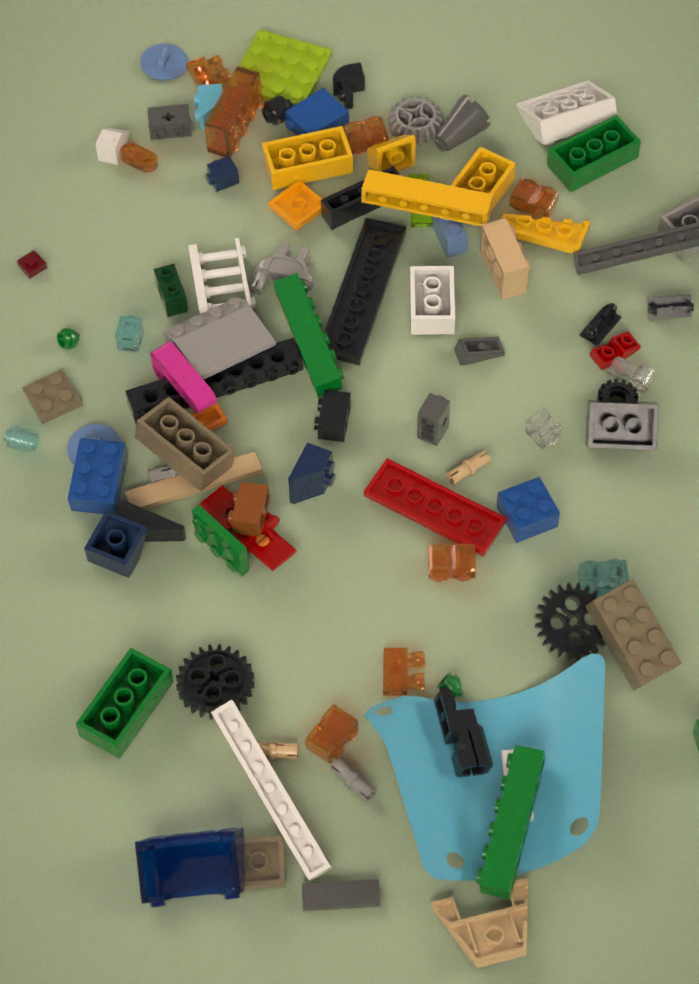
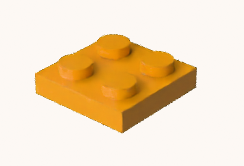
[268,180,322,231]

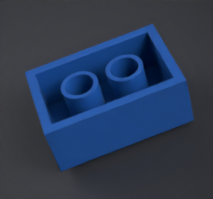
[68,438,128,514]

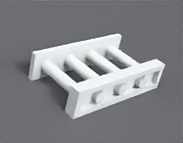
[188,238,256,314]

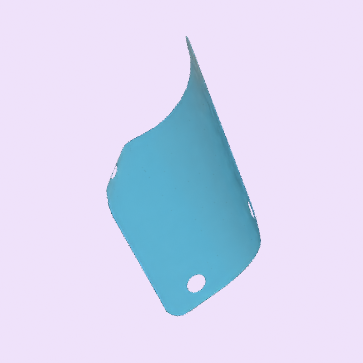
[364,654,605,881]

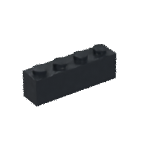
[321,166,400,230]

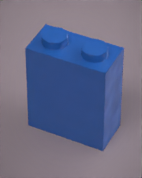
[285,88,349,135]

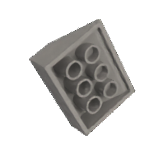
[163,297,276,380]

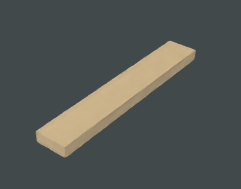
[125,451,263,509]

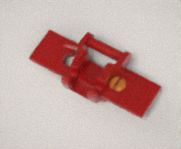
[199,485,297,572]

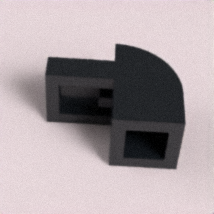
[333,62,365,109]

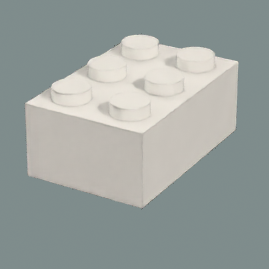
[410,266,455,335]

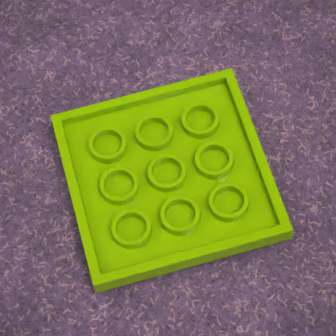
[228,29,333,106]

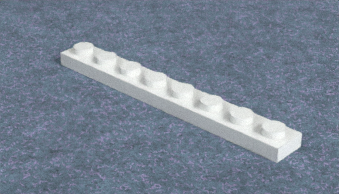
[211,700,332,882]

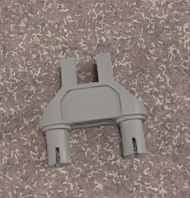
[249,241,314,295]

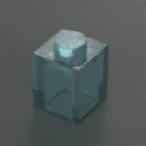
[115,316,144,352]

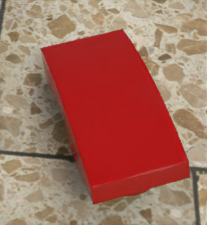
[590,331,641,370]

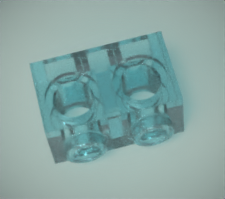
[577,559,630,598]

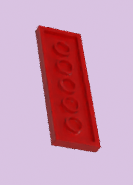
[364,458,507,557]

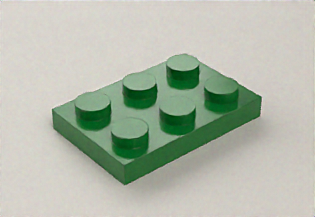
[192,505,249,577]

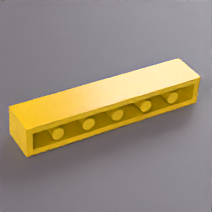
[362,169,493,227]

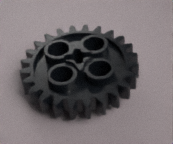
[534,582,605,661]
[176,644,255,720]

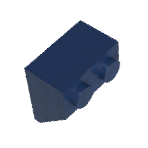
[288,442,336,504]
[84,511,148,578]

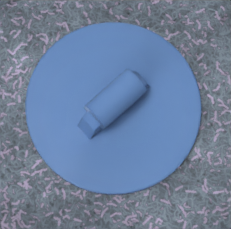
[140,44,188,80]
[67,424,121,465]

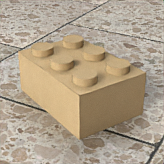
[480,218,531,300]

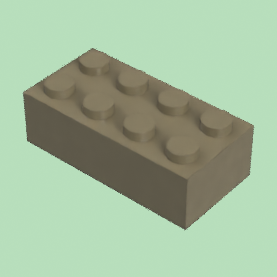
[135,397,235,492]
[585,579,682,691]

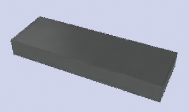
[302,879,380,911]

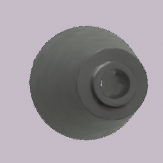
[435,95,491,151]

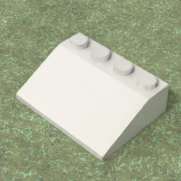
[515,80,617,145]

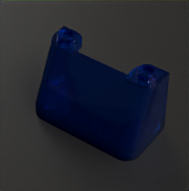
[135,827,245,907]

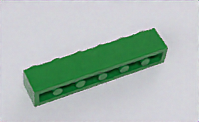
[273,273,345,398]
[476,745,545,900]

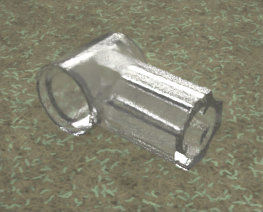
[608,356,657,394]

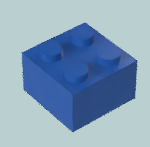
[496,476,560,543]

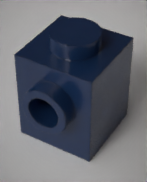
[205,156,239,192]

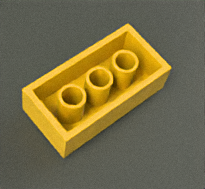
[262,126,353,190]

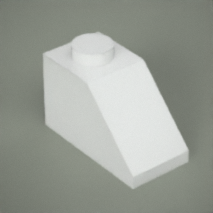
[95,128,131,165]

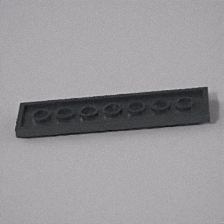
[324,218,407,366]

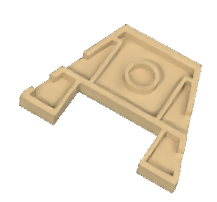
[431,878,528,968]

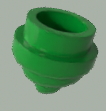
[57,328,80,350]
[437,673,463,697]

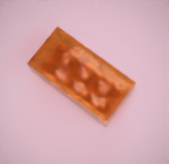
[204,66,263,157]

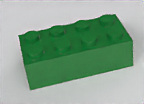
[547,115,641,192]
[76,647,173,759]

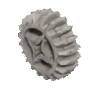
[388,96,443,146]

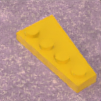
[501,213,591,254]

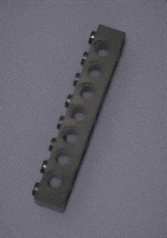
[125,338,303,424]

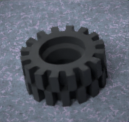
[597,378,638,402]

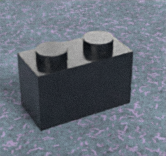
[314,390,351,442]

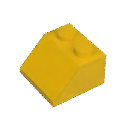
[367,134,416,171]

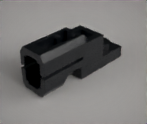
[434,688,493,777]

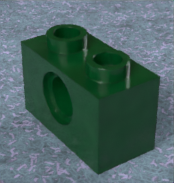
[154,264,188,318]

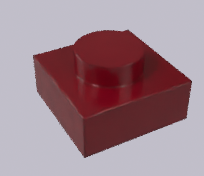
[17,250,47,279]

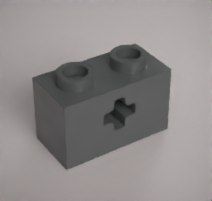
[147,104,191,140]
[417,393,450,446]

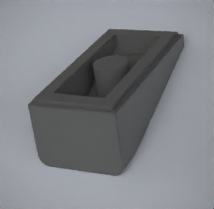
[454,337,505,365]

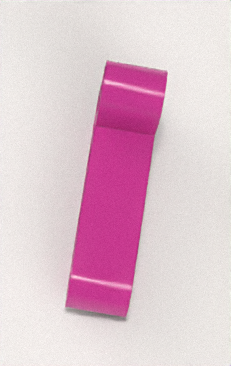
[150,341,217,414]

